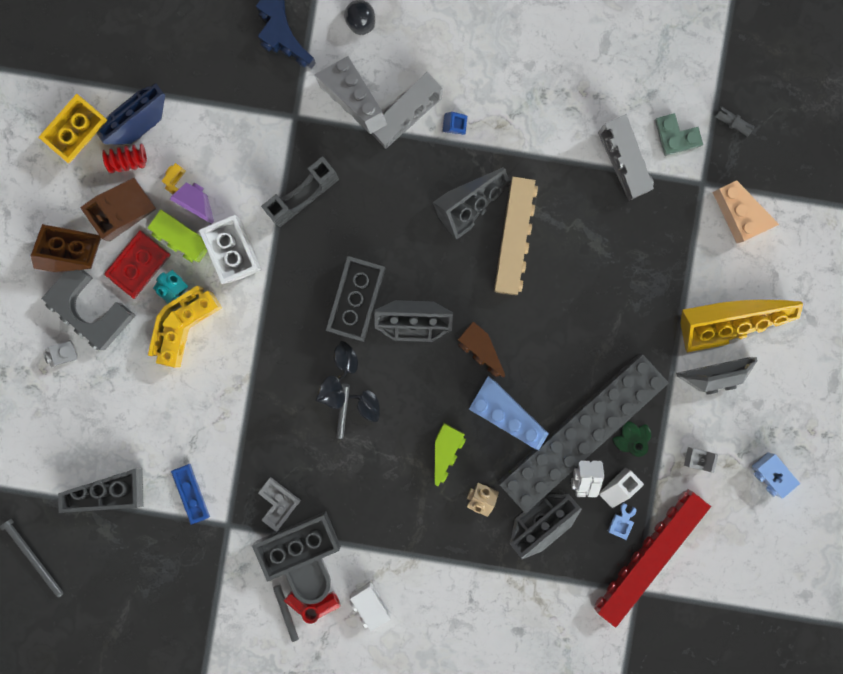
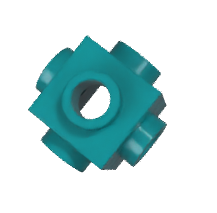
[153,270,188,304]

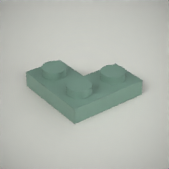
[655,113,703,156]

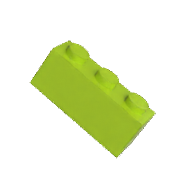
[148,209,208,263]

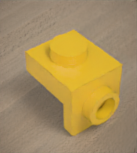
[162,163,186,194]

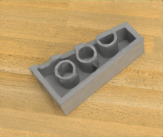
[315,56,387,134]
[598,114,654,201]

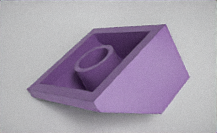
[170,182,214,224]

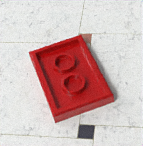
[104,230,171,299]

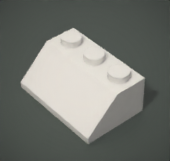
[199,215,261,284]

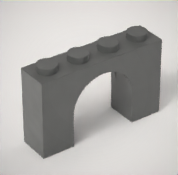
[261,156,339,227]
[41,270,136,350]

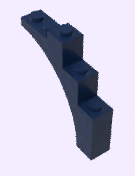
[256,0,316,69]

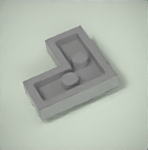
[258,477,301,532]

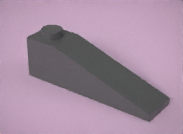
[433,167,510,240]

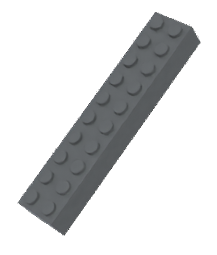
[498,354,669,514]

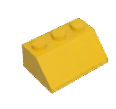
[38,94,107,164]

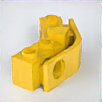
[148,285,222,368]

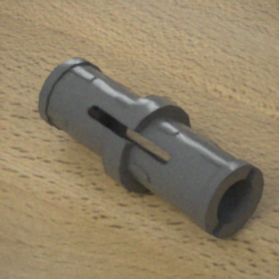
[715,107,755,137]

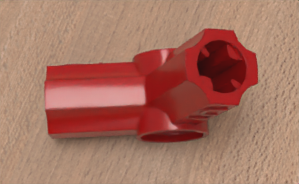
[284,591,341,624]

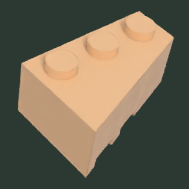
[712,181,779,243]

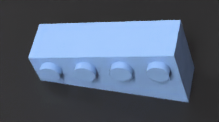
[469,376,549,450]

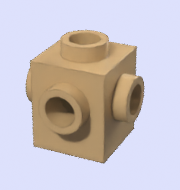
[467,483,499,517]

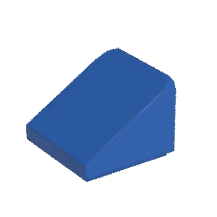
[442,112,468,135]

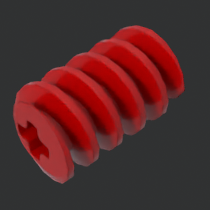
[102,143,147,174]

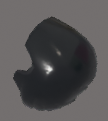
[344,0,375,35]

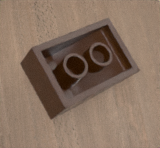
[30,224,101,272]

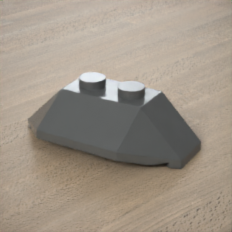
[375,300,453,342]
[676,357,758,394]
[510,494,582,559]

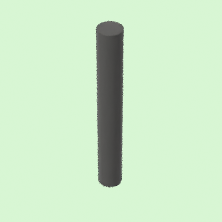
[336,384,350,439]
[273,585,299,642]

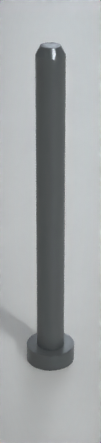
[0,519,63,597]

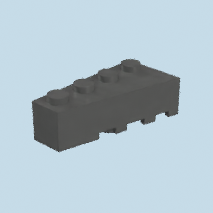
[58,468,144,513]

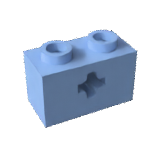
[751,452,800,499]

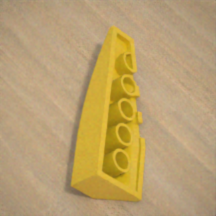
[680,300,803,353]

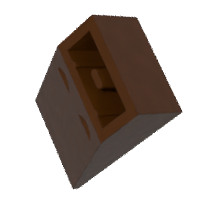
[80,178,156,242]
[457,322,505,378]

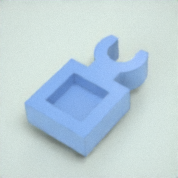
[607,503,636,540]

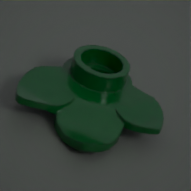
[613,421,651,457]

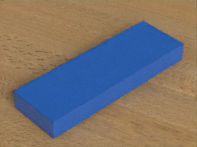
[171,464,210,525]

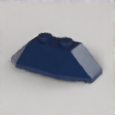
[97,83,165,145]

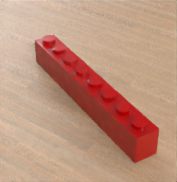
[594,489,712,628]

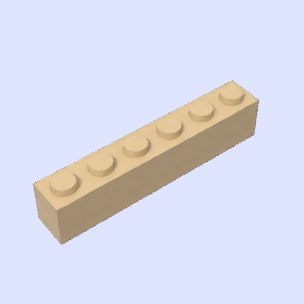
[494,177,538,296]

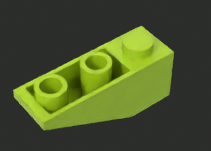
[435,423,466,486]

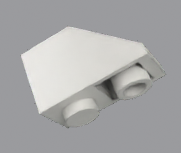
[599,467,644,508]

